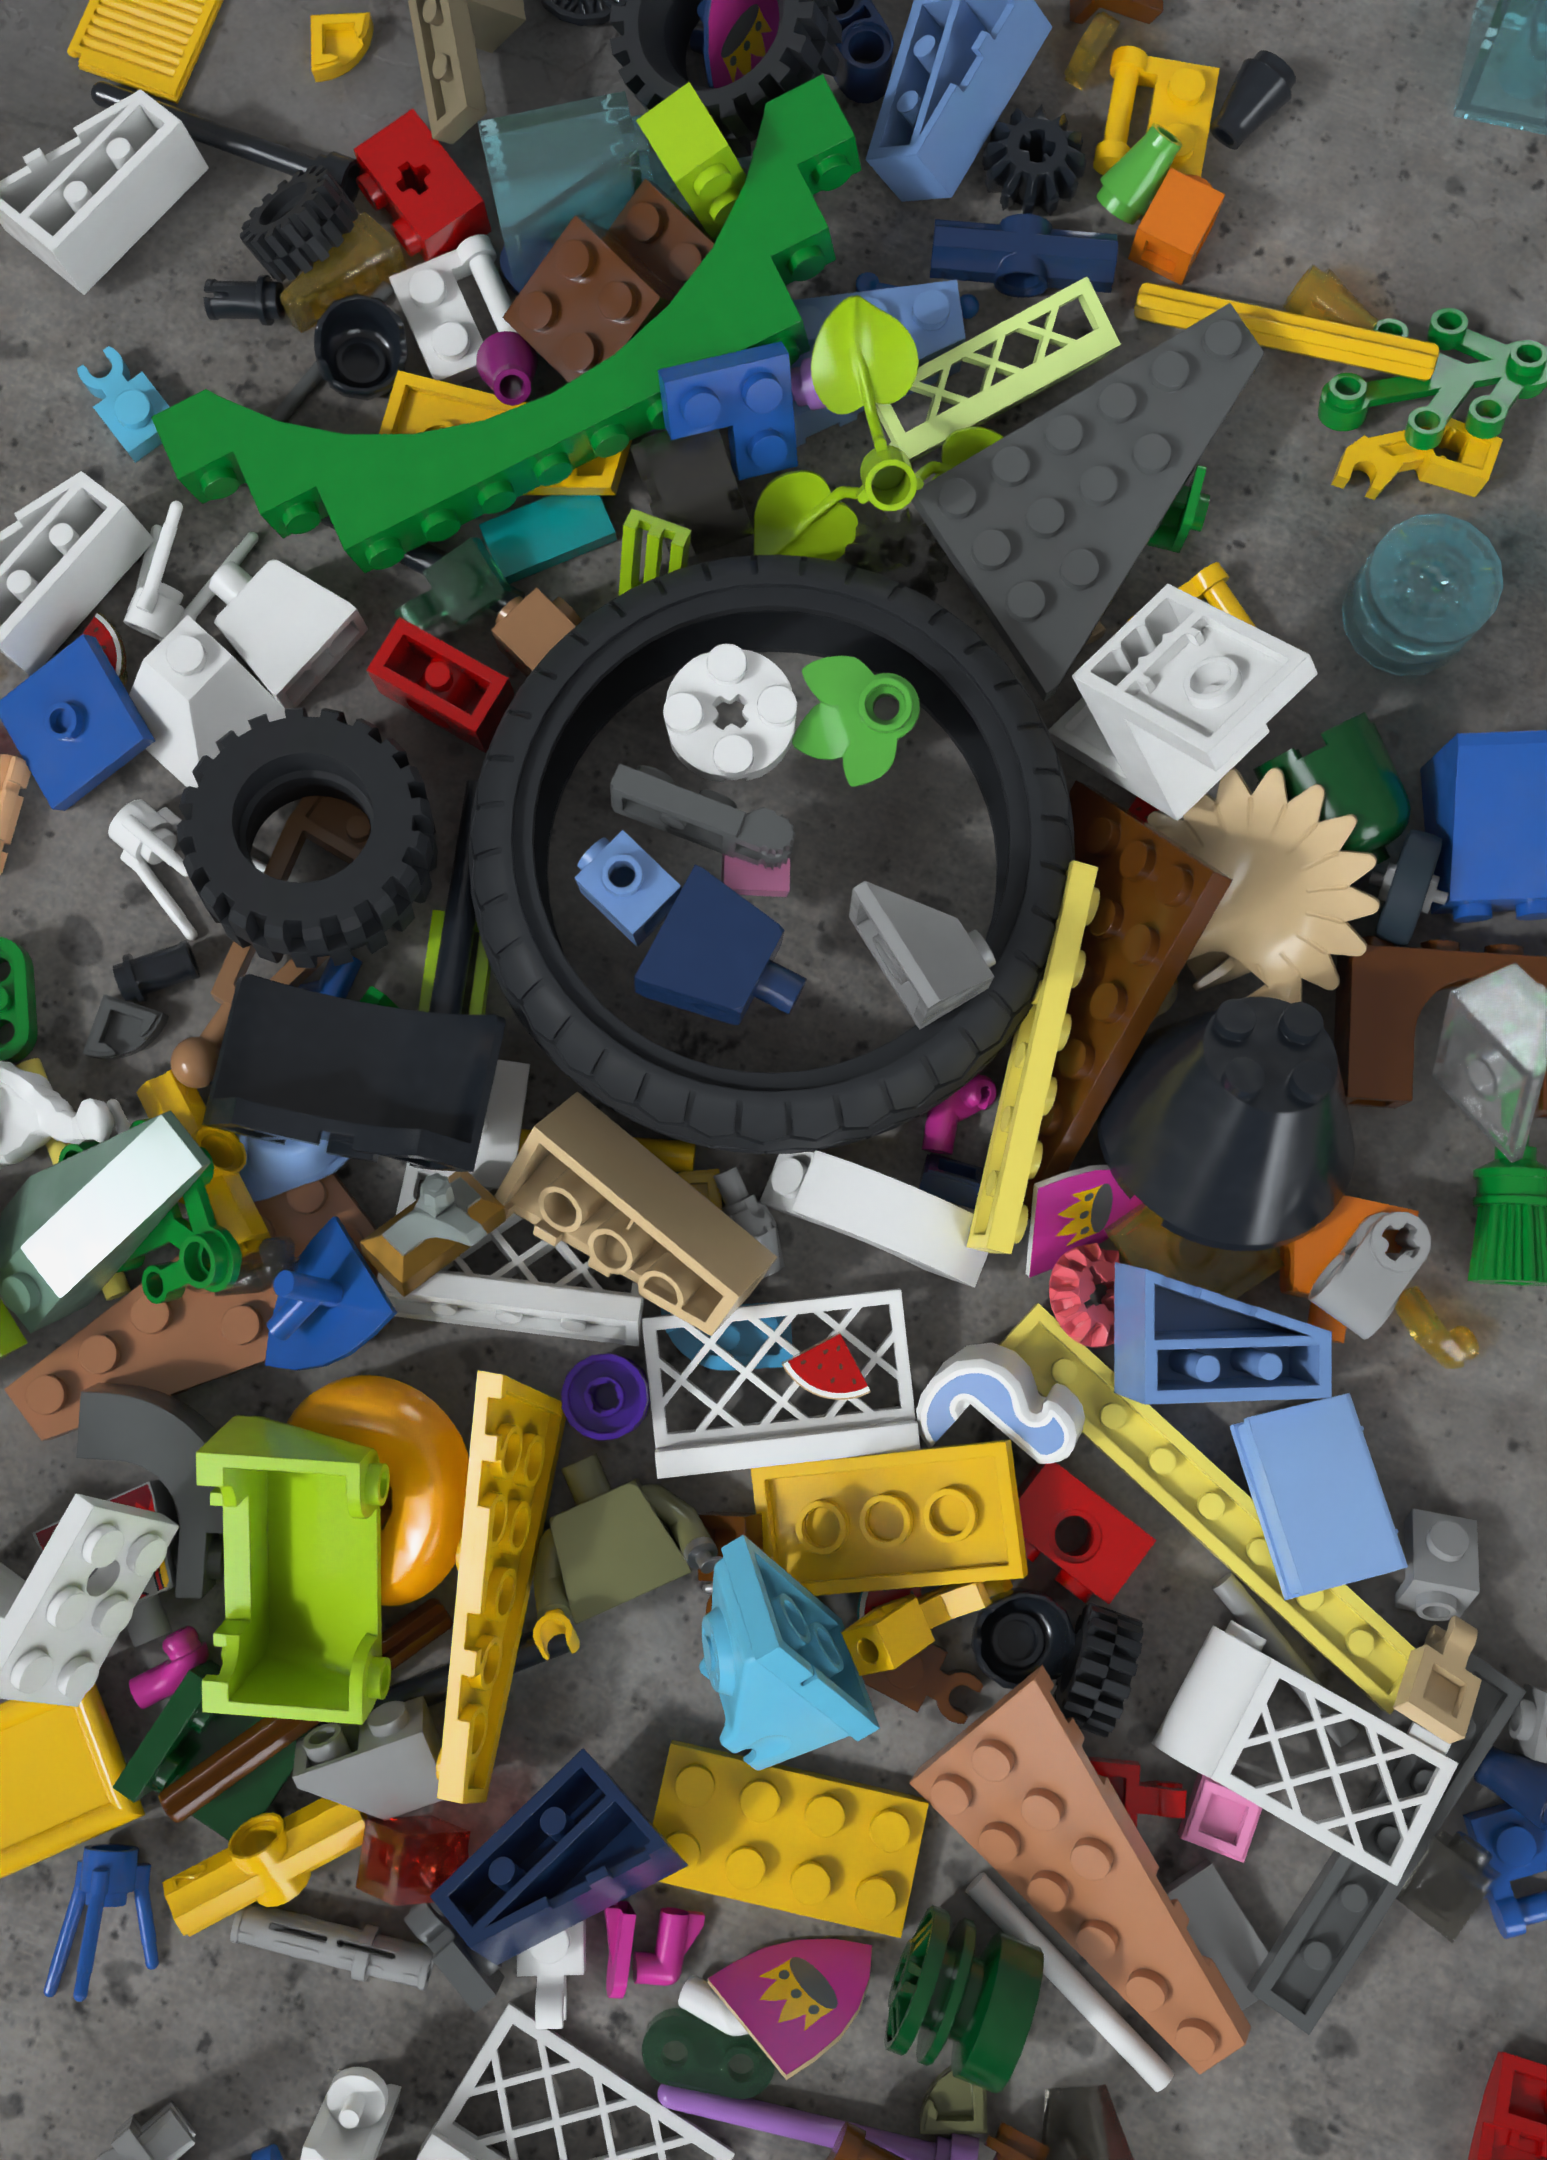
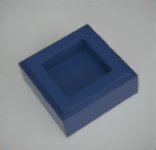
[918,1153,984,1209]

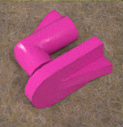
[604,1901,705,1999]

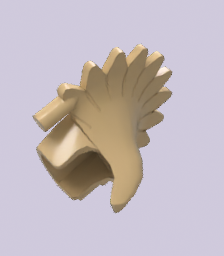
[1147,767,1380,1004]

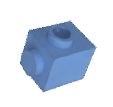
[574,830,682,947]

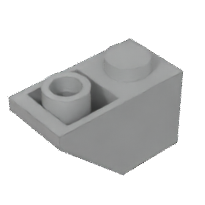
[292,1696,442,1820]

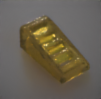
[280,211,407,333]

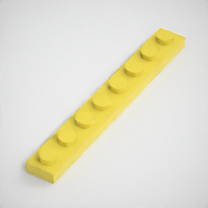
[999,1303,1416,1714]

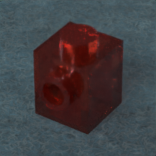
[356,1815,471,1906]

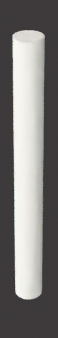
[965,1872,1174,2092]

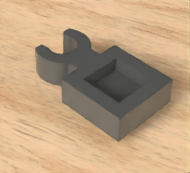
[404,1891,505,2013]

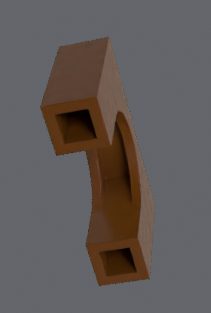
[1334,936,1547,1119]

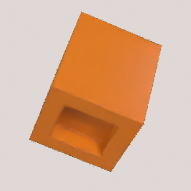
[1128,168,1225,285]

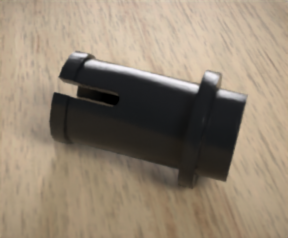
[203,275,287,326]
[113,940,200,1003]

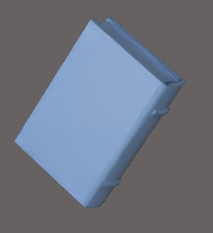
[1229,1393,1408,1600]

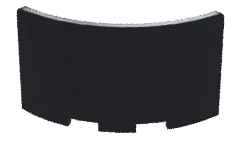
[202,974,506,1172]

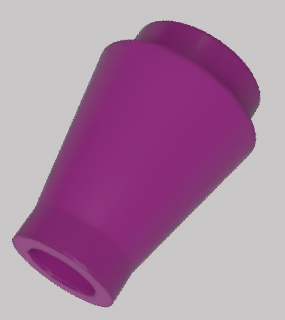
[476,331,538,406]

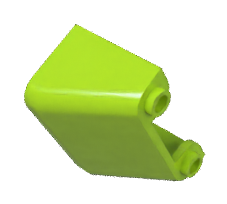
[196,1415,391,1725]

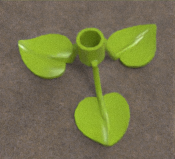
[753,295,1004,561]

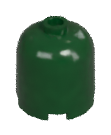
[1253,712,1411,865]

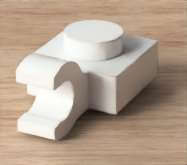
[517,1919,586,2029]

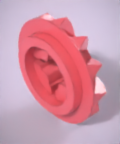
[1049,1243,1120,1348]

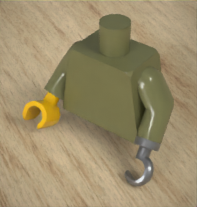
[533,1453,723,1660]

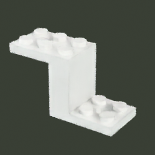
[1048,584,1318,821]
[0,1493,179,1707]

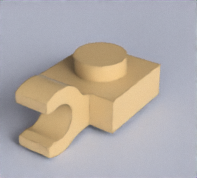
[1393,1615,1482,1744]

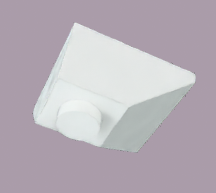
[129,615,286,788]

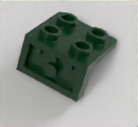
[112,1660,313,1841]

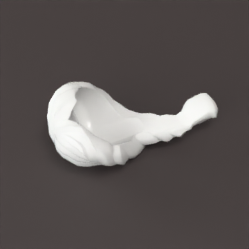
[0,1060,115,1170]

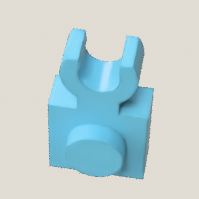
[77,346,169,463]

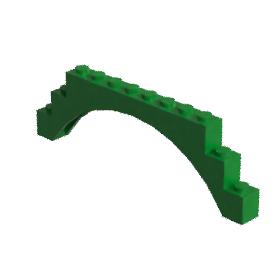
[151,74,861,573]

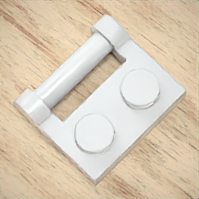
[389,234,519,385]

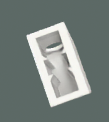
[209,559,368,709]

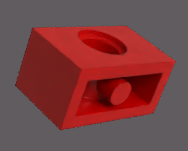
[366,617,515,753]
[1017,1462,1157,1605]

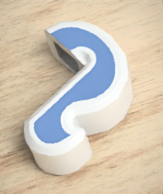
[916,1342,1085,1464]

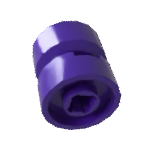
[561,1353,651,1440]

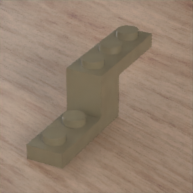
[408,0,526,145]

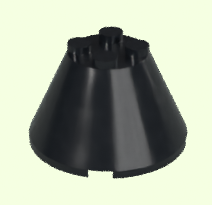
[1097,996,1355,1251]

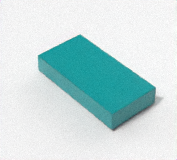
[479,495,617,584]

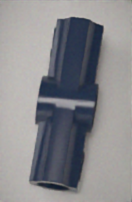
[930,214,1118,298]

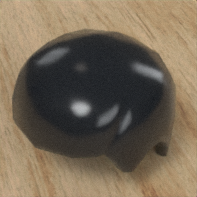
[314,294,408,401]
[971,1587,1076,1689]

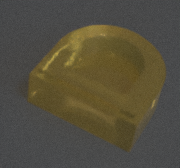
[1064,11,1121,91]

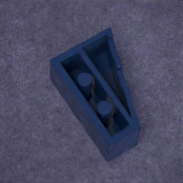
[430,1748,689,1965]

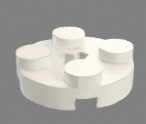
[663,643,797,782]

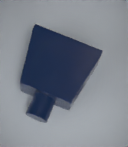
[634,864,807,1025]

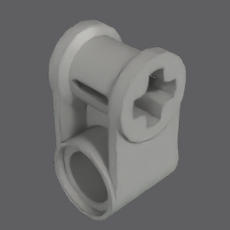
[1308,1212,1431,1339]

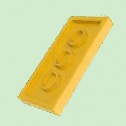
[750,1439,1028,1596]
[653,1740,929,1938]

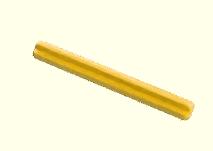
[1134,282,1439,381]

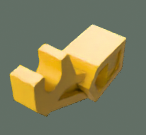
[1331,418,1503,500]
[841,1579,1013,1676]

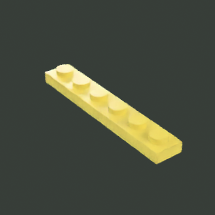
[966,860,1100,1254]

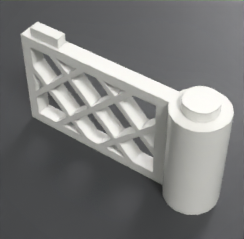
[1152,1620,1459,1886]

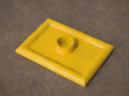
[0,1683,146,1879]

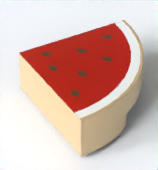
[782,1332,871,1400]

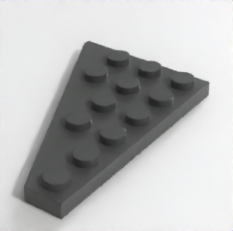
[912,303,1265,701]

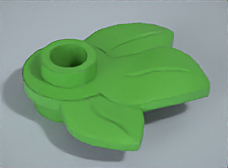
[792,655,920,787]

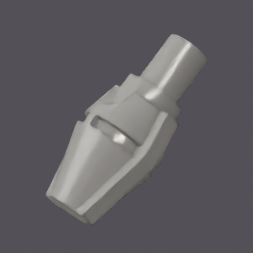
[713,1166,785,1279]

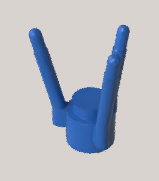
[44,1844,159,2002]

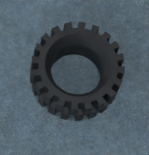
[610,0,842,158]

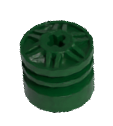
[884,1905,1044,2093]

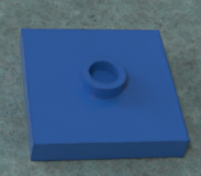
[0,634,156,811]

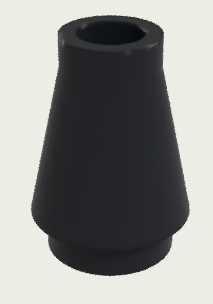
[1210,50,1296,150]

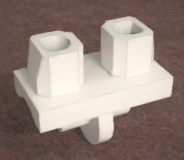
[300,2067,402,2160]

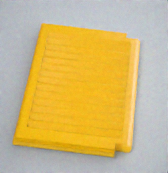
[67,0,224,104]

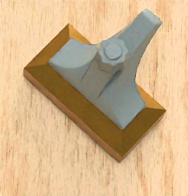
[360,1172,506,1297]

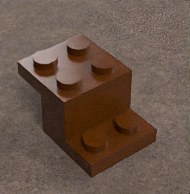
[502,178,716,383]

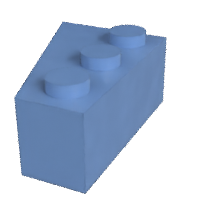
[865,0,1052,202]
[790,280,966,447]
[1114,1262,1332,1405]

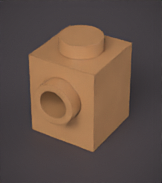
[491,587,582,677]

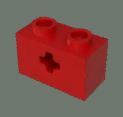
[353,108,492,261]

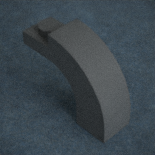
[76,1383,224,1599]

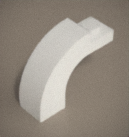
[760,1150,988,1288]

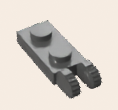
[610,763,796,870]

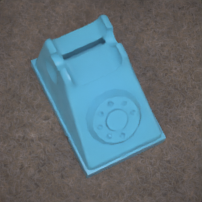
[699,1535,880,1771]

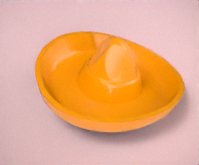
[287,1375,469,1606]

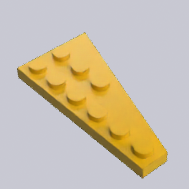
[436,1370,566,1804]

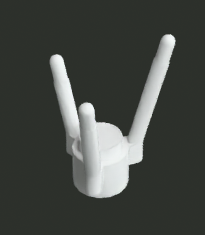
[123,500,259,641]
[108,799,267,941]

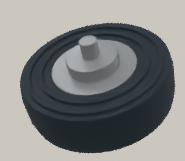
[1369,830,1448,946]

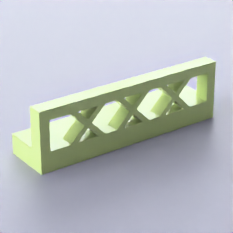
[875,276,1121,463]

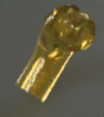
[1394,1286,1480,1369]

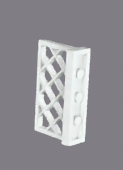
[377,1163,645,1347]
[641,1288,920,1479]
[416,2002,735,2160]

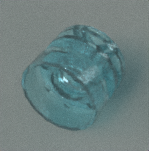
[1342,514,1504,676]

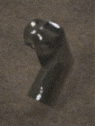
[214,1236,300,1297]

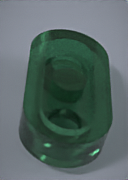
[642,2008,775,2099]

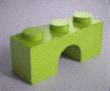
[636,82,747,240]

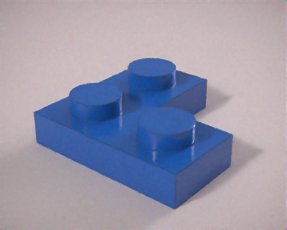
[658,341,798,480]

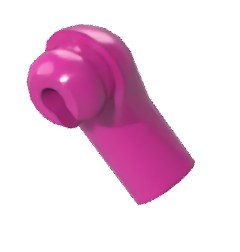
[921,1074,997,1155]
[129,1626,209,1709]

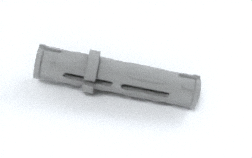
[230,1903,435,1991]

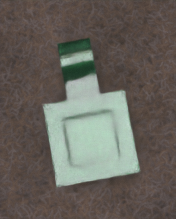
[394,537,513,630]

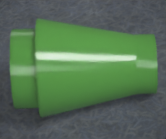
[1096,123,1182,225]

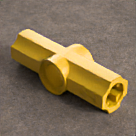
[136,1070,272,1258]
[162,1797,375,1937]

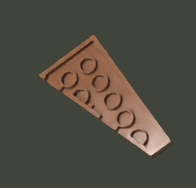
[4,1173,378,1441]
[909,1664,1251,2075]

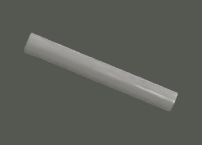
[1212,1572,1359,1747]

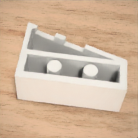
[0,89,209,295]
[0,471,155,676]

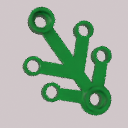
[1317,308,1547,450]
[58,1118,242,1304]

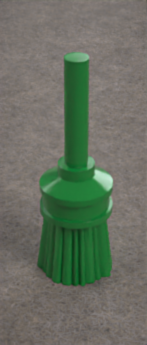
[1467,1025,1547,1286]

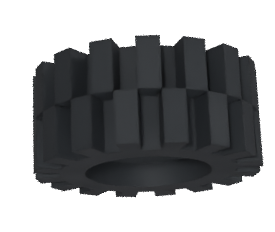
[240,165,358,282]
[1053,1602,1144,1738]

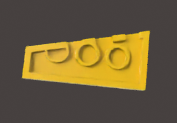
[379,370,632,495]

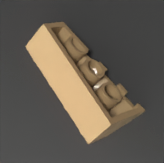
[494,1092,777,1336]

